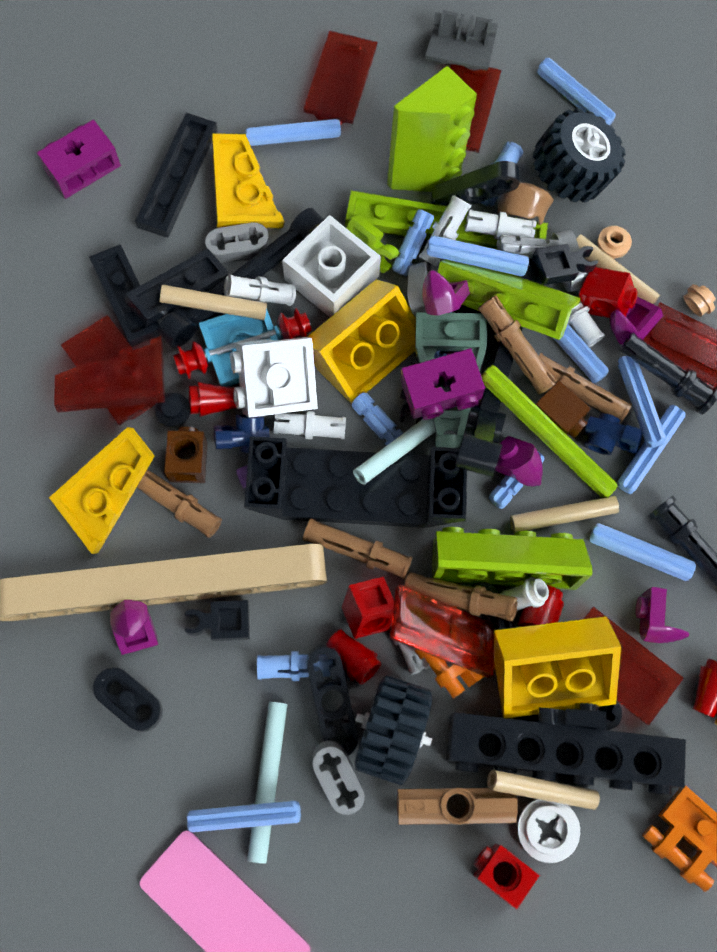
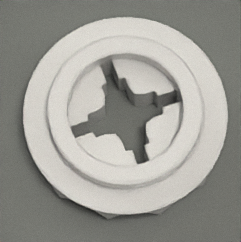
[517,799,580,863]

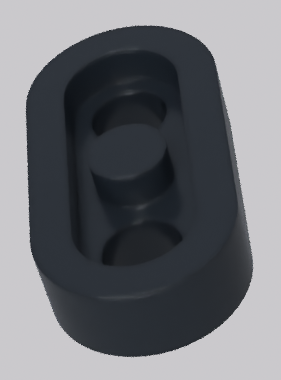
[93,668,163,732]

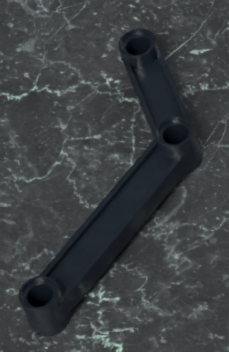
[455,258,542,478]

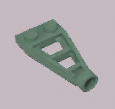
[415,312,487,448]

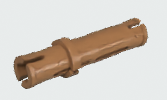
[478,295,557,394]
[539,353,632,424]
[137,469,222,538]
[303,518,413,579]
[404,572,518,621]

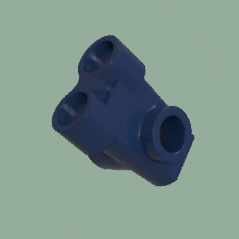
[585,413,643,455]
[214,414,270,453]

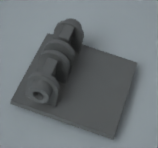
[425,10,498,70]

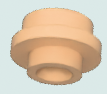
[597,226,632,259]
[683,284,716,317]

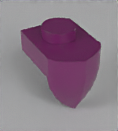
[422,270,470,316]
[610,297,663,344]
[495,436,543,487]
[635,587,689,643]
[110,600,158,655]

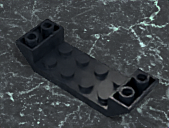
[244,436,467,528]

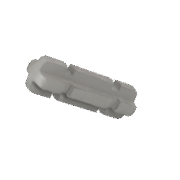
[497,235,562,258]

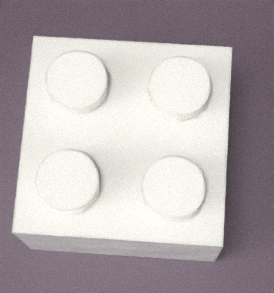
[283,215,381,317]

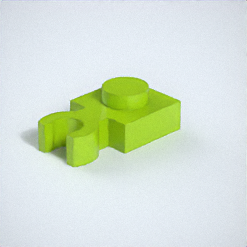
[346,214,399,273]

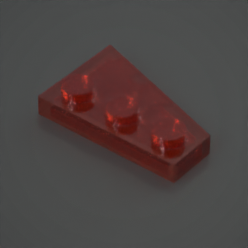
[54,336,165,413]

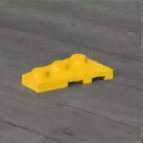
[212,133,285,228]
[49,427,155,554]

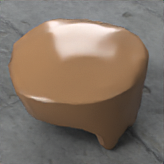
[497,182,554,225]

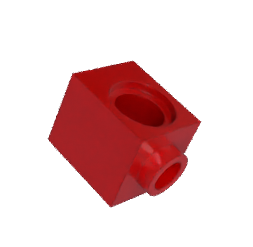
[579,267,638,318]
[341,576,398,639]
[473,843,540,910]

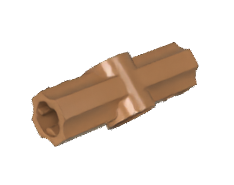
[397,788,518,825]

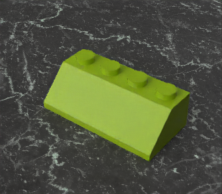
[387,66,477,192]
[432,527,592,590]

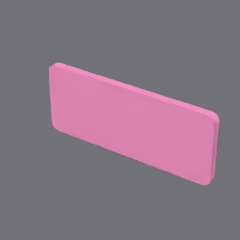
[140,831,311,952]

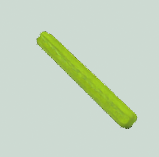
[481,365,618,498]

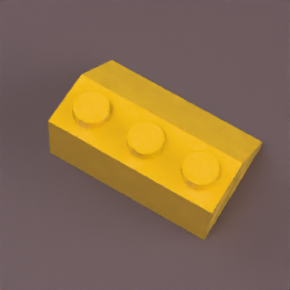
[308,279,415,404]
[494,616,621,718]

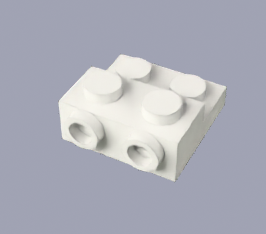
[230,337,318,417]

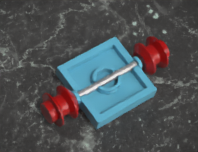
[173,308,312,387]

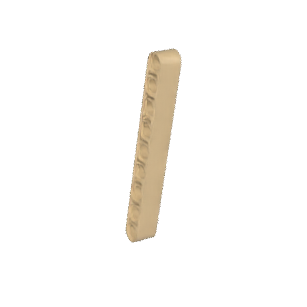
[0,544,327,621]

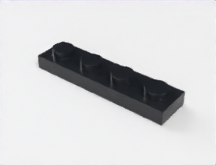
[135,113,218,238]

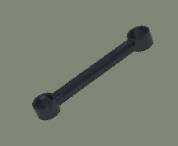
[158,208,324,348]

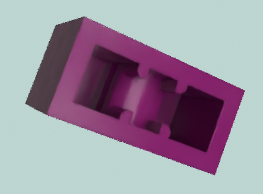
[36,119,121,199]
[400,348,485,420]

